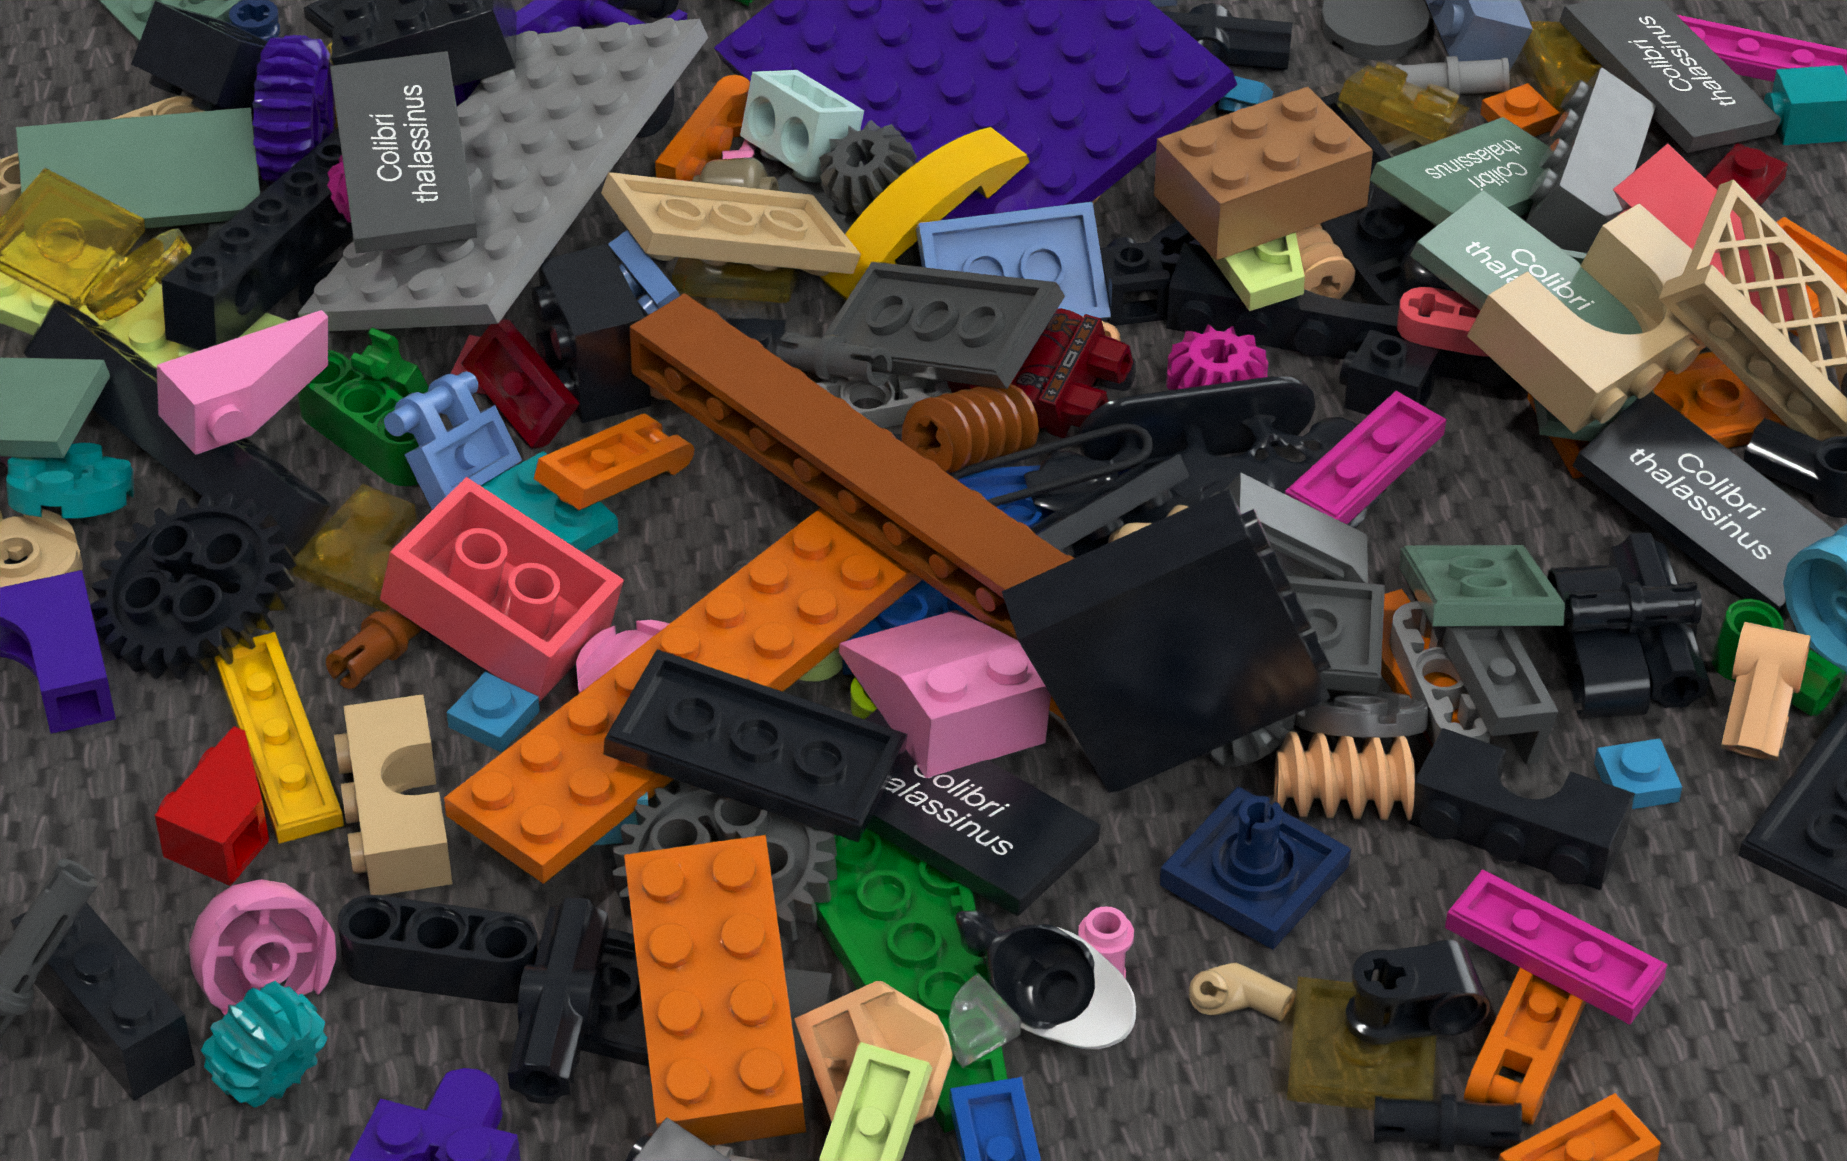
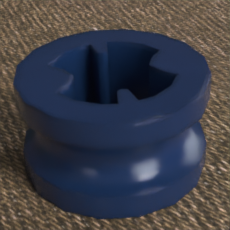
[229,0,281,41]

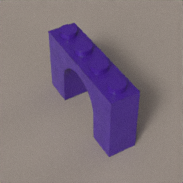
[0,570,116,734]

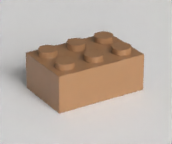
[1154,87,1373,261]

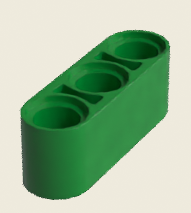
[298,350,419,487]

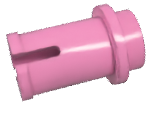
[1078,907,1134,978]

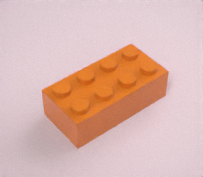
[624,835,806,1146]

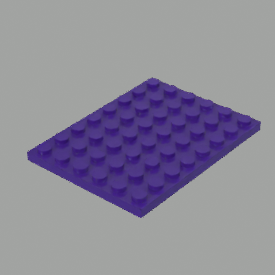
[714,0,1238,249]

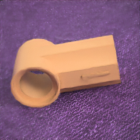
[1721,622,1811,761]

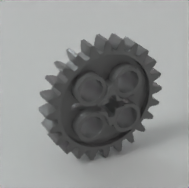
[612,781,838,942]

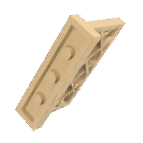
[1659,179,1847,441]

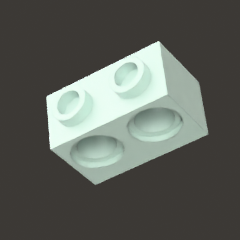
[740,70,864,183]

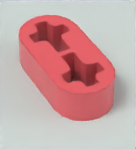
[1397,287,1489,357]

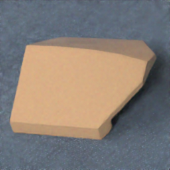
[794,981,953,1125]

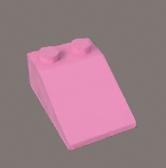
[839,610,1051,778]

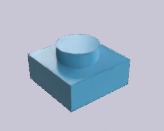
[1217,76,1273,114]
[446,672,540,753]
[1594,738,1682,809]

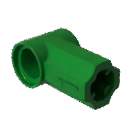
[1712,599,1847,717]

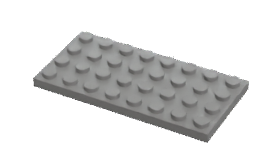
[298,18,708,331]

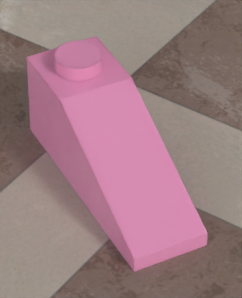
[157,310,328,455]

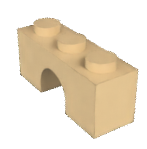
[334,694,452,895]

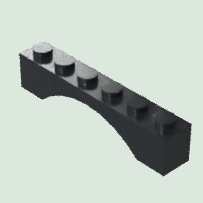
[1166,242,1520,390]

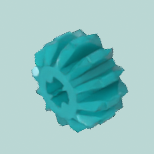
[201,981,327,1108]

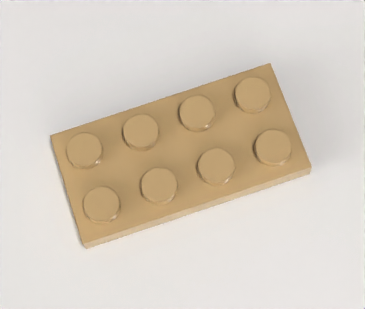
[601,172,861,276]

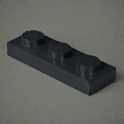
[1029,454,1190,556]

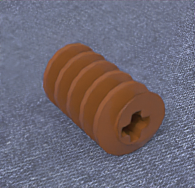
[902,384,1039,474]

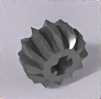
[819,120,917,217]

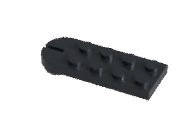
[1320,92,1456,306]

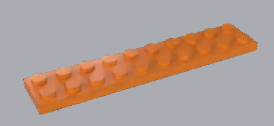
[444,508,922,884]

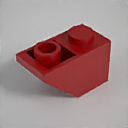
[155,726,269,886]

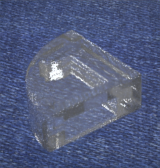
[949,973,1021,1067]

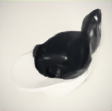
[955,911,1136,1050]

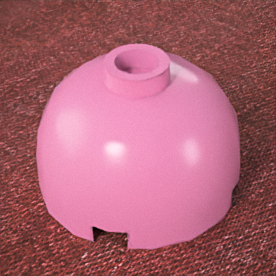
[189,879,336,1015]

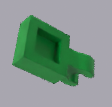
[351,327,429,398]

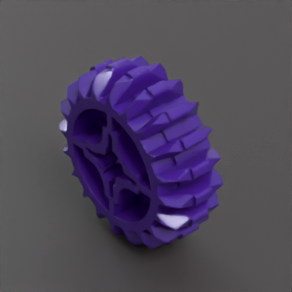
[252,35,336,186]

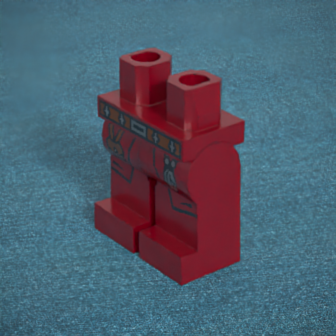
[947,308,1133,438]

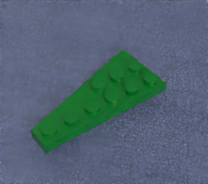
[815,828,1008,1133]

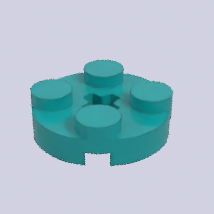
[6,443,135,518]

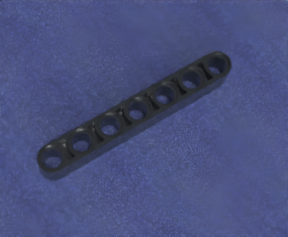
[24,300,331,560]

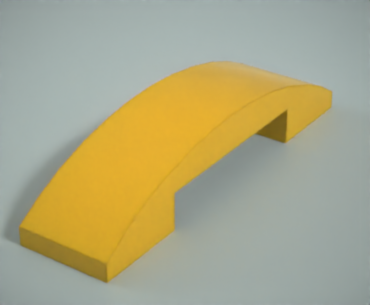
[820,127,1030,300]

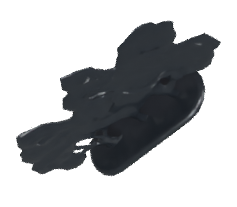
[1024,376,1387,558]

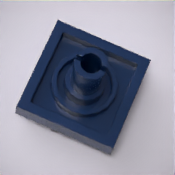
[1159,786,1351,950]

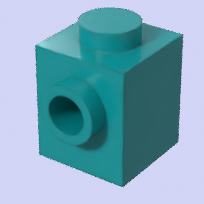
[1764,65,1847,145]

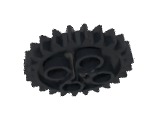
[90,493,297,680]

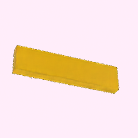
[214,632,344,844]

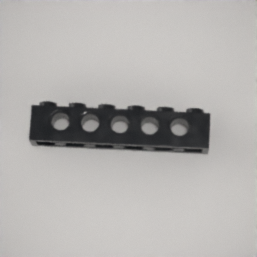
[161,128,353,351]

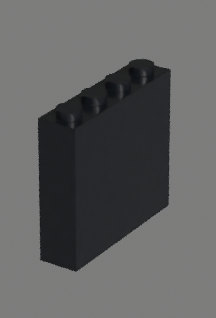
[1002,489,1331,793]

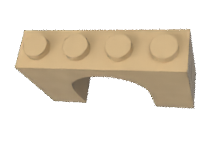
[1467,203,1707,434]

